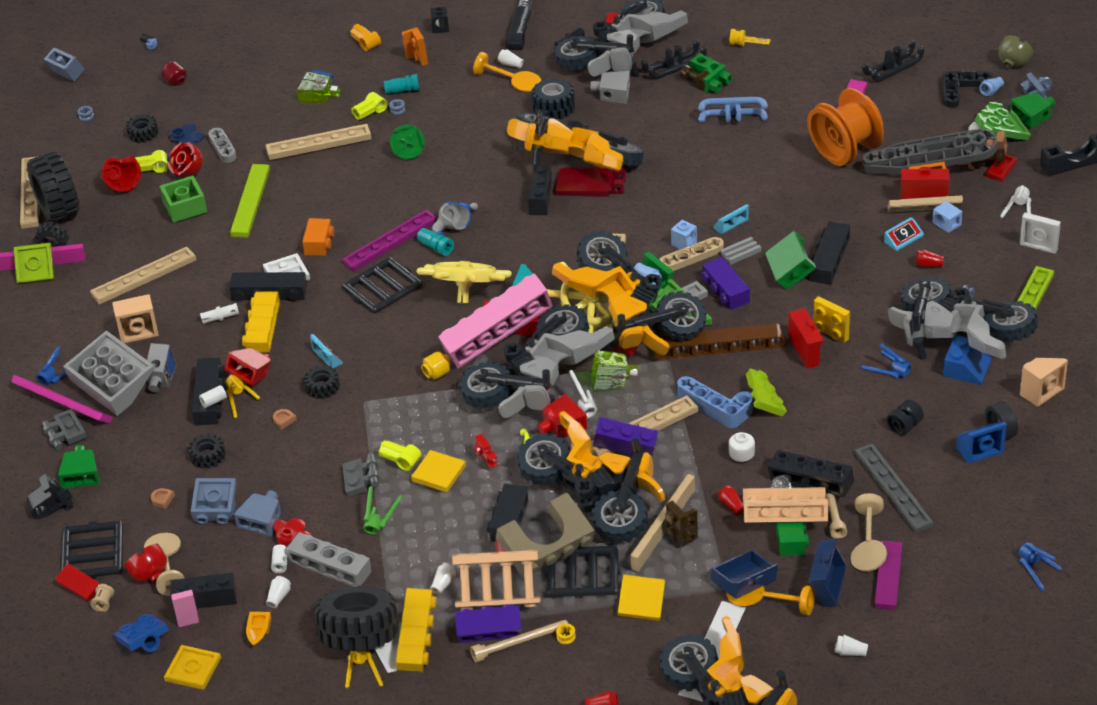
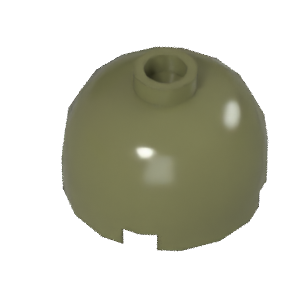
[998,35,1034,68]

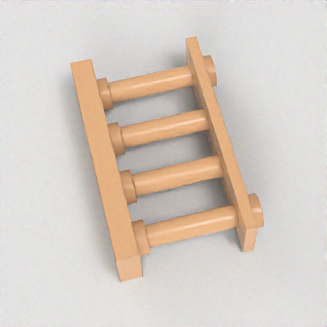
[743,487,828,522]
[452,550,541,610]

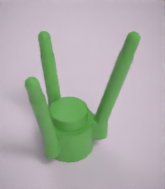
[363,486,403,535]

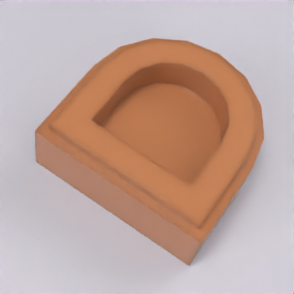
[273,409,297,430]
[151,488,175,509]

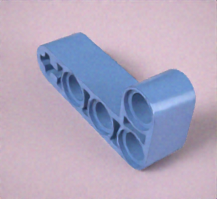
[677,376,753,428]

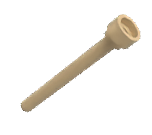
[825,493,847,538]
[470,620,568,663]

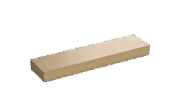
[887,195,963,213]

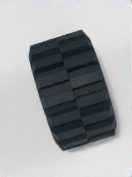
[531,79,575,120]

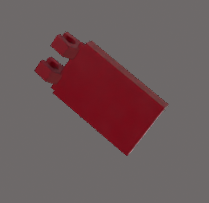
[555,168,626,197]

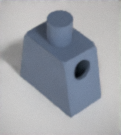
[234,490,281,536]

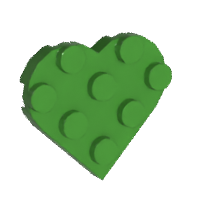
[974,102,1031,140]

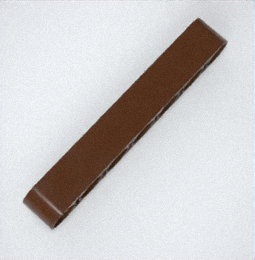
[653,324,785,360]

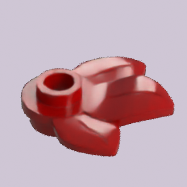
[273,518,312,546]

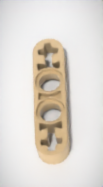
[659,237,724,271]

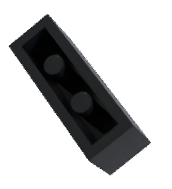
[528,165,552,215]
[487,483,529,542]
[170,573,237,612]

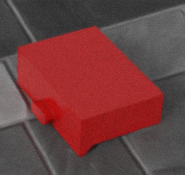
[900,167,950,200]
[788,308,824,369]

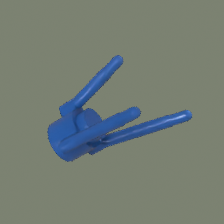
[861,344,912,379]
[36,347,67,386]
[1019,543,1062,591]

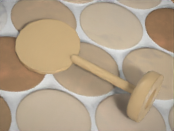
[850,493,887,572]
[144,533,184,596]

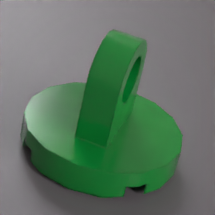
[390,124,425,160]

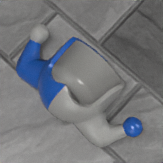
[432,201,478,235]

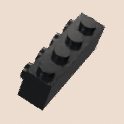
[768,450,854,497]

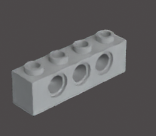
[286,532,372,587]

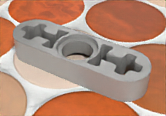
[208,128,236,163]

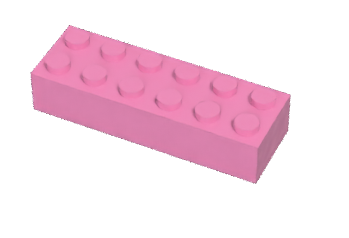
[438,273,553,369]

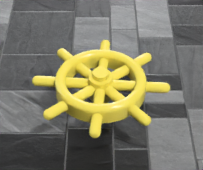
[547,258,617,333]
[417,261,512,303]

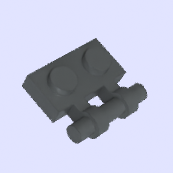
[42,409,87,450]
[342,453,380,497]

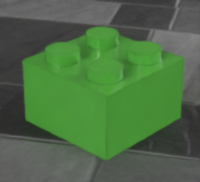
[160,176,207,223]

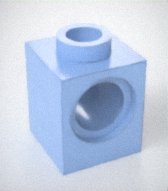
[933,201,962,233]
[671,220,697,249]

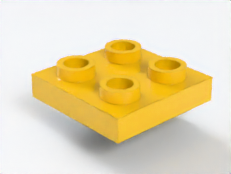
[813,296,850,343]

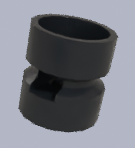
[886,399,924,436]

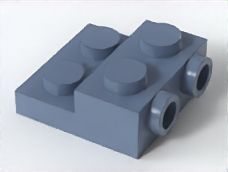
[191,478,237,524]

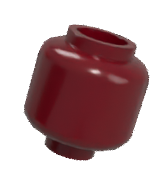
[162,61,187,86]

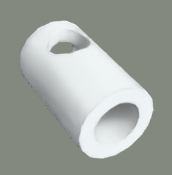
[199,385,227,408]
[271,545,287,573]

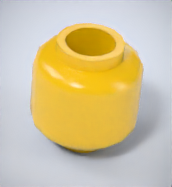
[421,352,451,380]

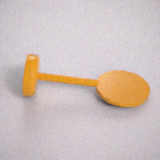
[473,52,541,92]
[727,585,815,616]

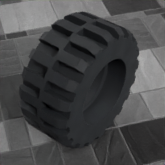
[27,151,80,223]
[315,585,398,652]

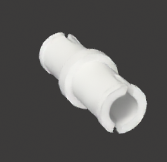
[200,303,239,325]

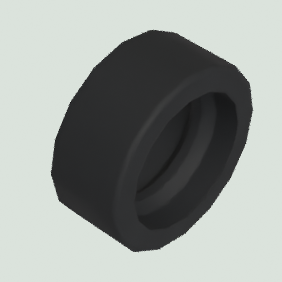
[985,401,1018,440]

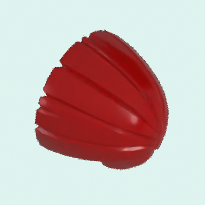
[100,155,141,192]

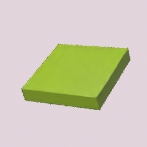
[14,243,54,284]

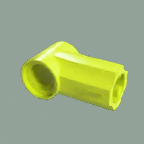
[351,92,388,120]
[135,150,168,173]
[379,440,422,471]

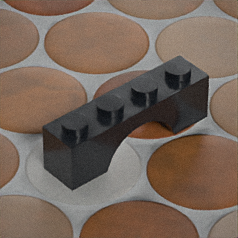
[1040,133,1097,176]

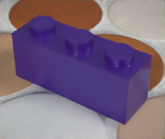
[701,257,750,310]
[593,417,658,456]
[455,604,522,643]

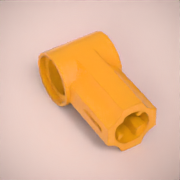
[350,24,381,51]

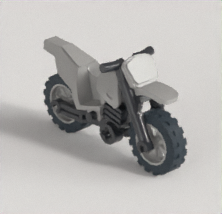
[554,0,688,77]
[888,277,1038,359]
[459,304,615,418]

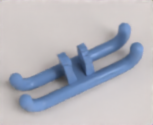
[698,97,768,123]

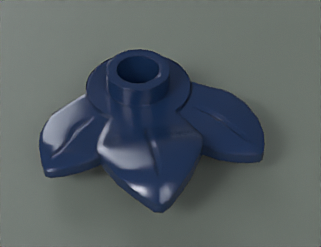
[170,124,205,145]

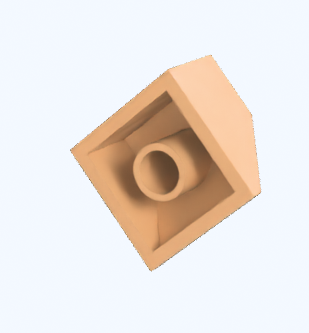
[1020,358,1068,407]

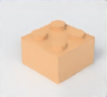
[112,294,159,343]

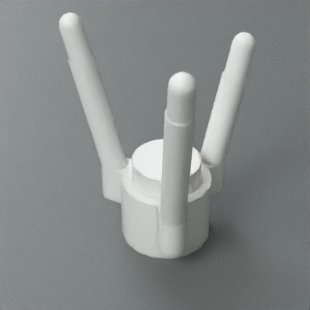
[1000,185,1031,218]
[558,370,597,418]

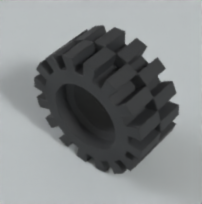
[126,114,158,143]
[34,222,69,247]
[304,365,340,399]
[188,433,226,469]

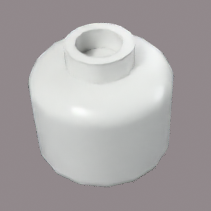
[729,432,755,462]

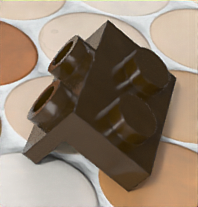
[665,500,698,547]

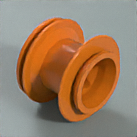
[807,88,884,166]

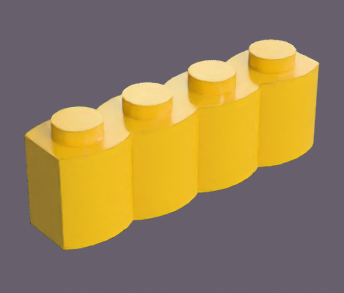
[242,292,280,352]
[396,588,437,672]

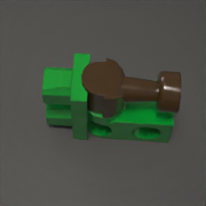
[680,53,732,93]

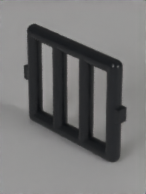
[342,257,422,313]
[61,521,124,579]
[545,546,621,597]

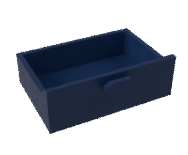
[808,539,847,607]
[710,549,778,599]

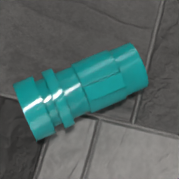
[384,74,420,94]
[417,228,454,256]

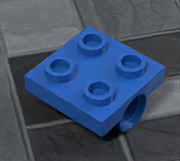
[114,613,169,652]

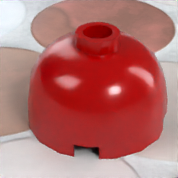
[168,142,203,178]
[124,543,167,583]

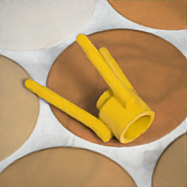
[226,375,260,418]
[345,650,383,688]

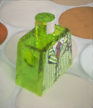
[297,71,340,104]
[590,351,638,391]

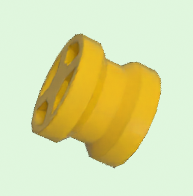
[729,29,746,47]

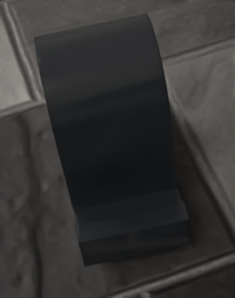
[27,474,74,519]

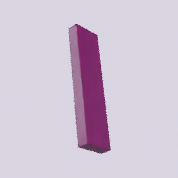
[875,541,903,610]

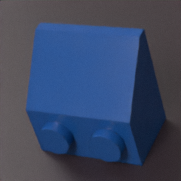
[943,335,992,385]
[957,422,1007,464]

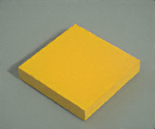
[411,450,466,493]
[618,575,665,621]
[164,645,221,690]

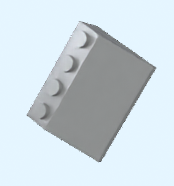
[63,330,155,416]

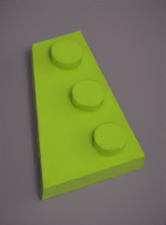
[746,368,787,416]

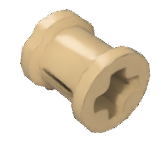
[90,584,114,612]

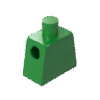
[1010,92,1055,129]
[59,445,100,489]

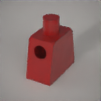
[224,348,271,386]
[537,394,588,438]

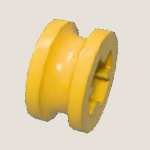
[556,623,575,644]

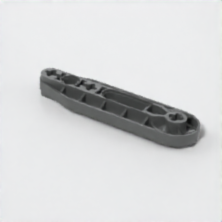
[863,129,998,175]

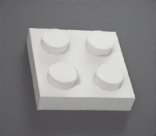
[1020,213,1061,254]

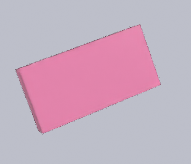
[171,590,199,627]

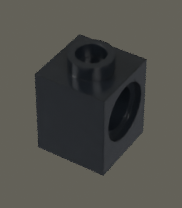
[430,7,449,34]

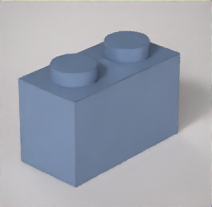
[44,48,85,82]

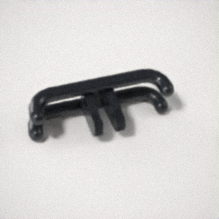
[641,40,707,79]
[862,40,925,82]

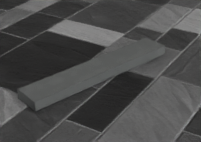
[855,443,934,533]

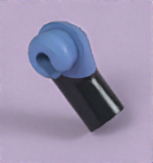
[140,33,157,50]

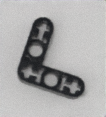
[942,71,993,108]

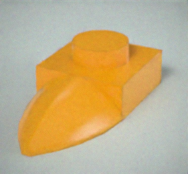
[246,612,272,646]

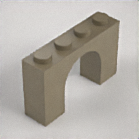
[496,493,594,577]

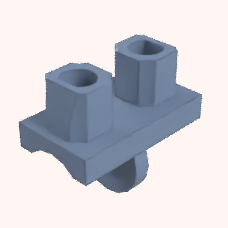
[1020,72,1052,99]

